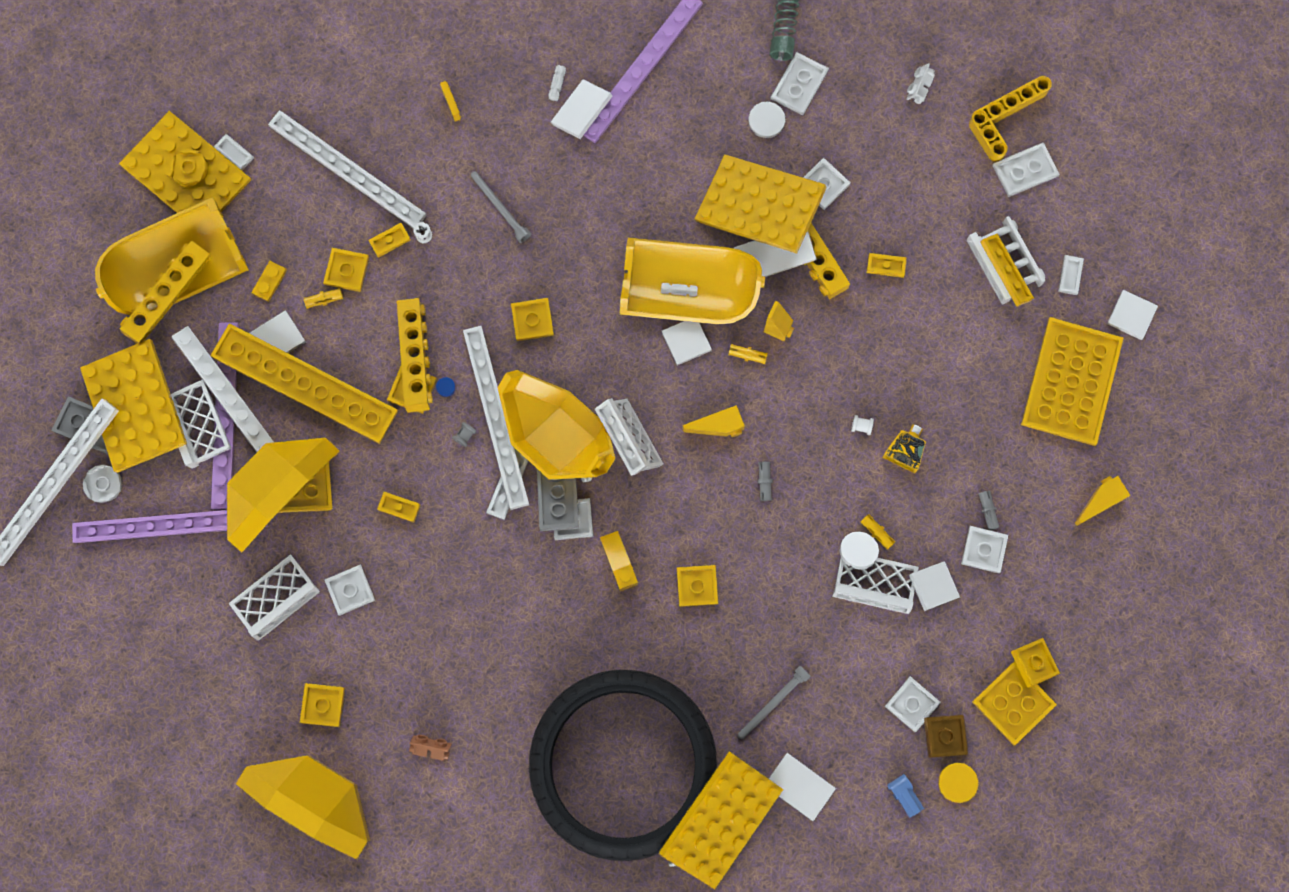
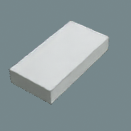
[214,134,254,170]
[1058,255,1084,295]

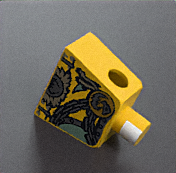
[882,424,926,474]

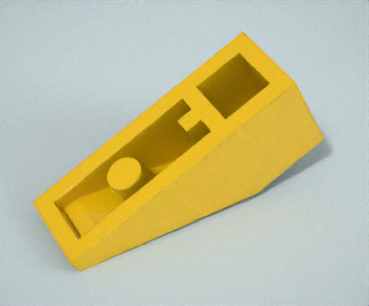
[764,301,794,341]
[682,405,745,437]
[1075,476,1131,526]
[600,531,638,592]

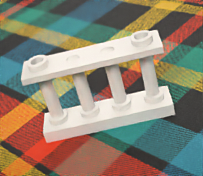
[966,216,1046,305]

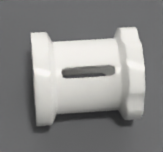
[413,222,432,243]
[851,415,874,435]

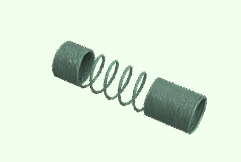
[770,0,799,61]

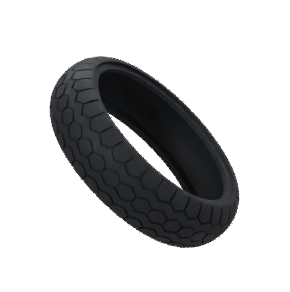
[529,670,717,861]

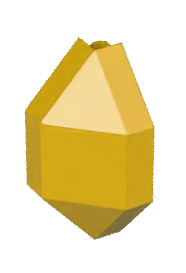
[497,370,616,480]
[227,438,340,553]
[236,755,370,859]

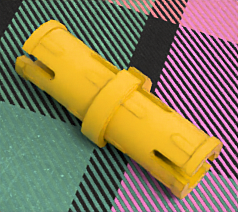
[304,288,343,309]
[728,344,768,365]
[860,514,896,550]

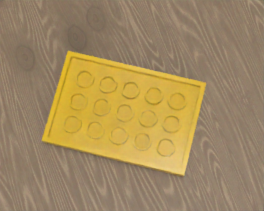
[119,111,251,213]
[695,154,827,254]
[1021,317,1124,446]
[80,339,187,473]
[659,751,784,889]

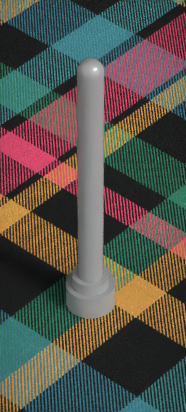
[471,171,532,243]
[737,666,811,740]

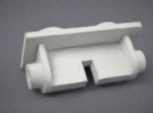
[906,64,935,104]

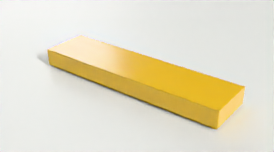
[980,233,1034,307]

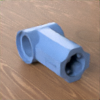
[887,774,924,818]

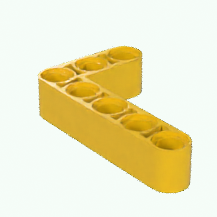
[969,76,1052,162]

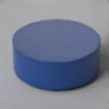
[436,377,456,397]

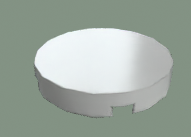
[748,102,785,138]
[83,465,122,503]
[839,532,879,570]

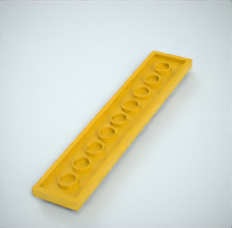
[210,323,398,444]

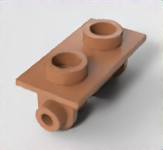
[409,734,452,761]

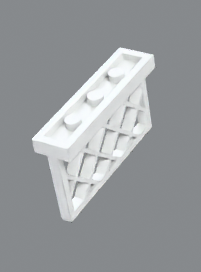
[171,380,231,469]
[595,398,663,476]
[229,554,320,641]
[832,558,919,614]

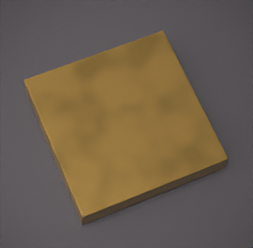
[924,715,968,758]

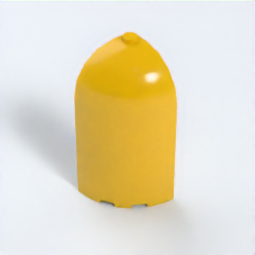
[95,197,249,316]
[619,238,765,324]

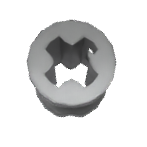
[452,422,476,447]

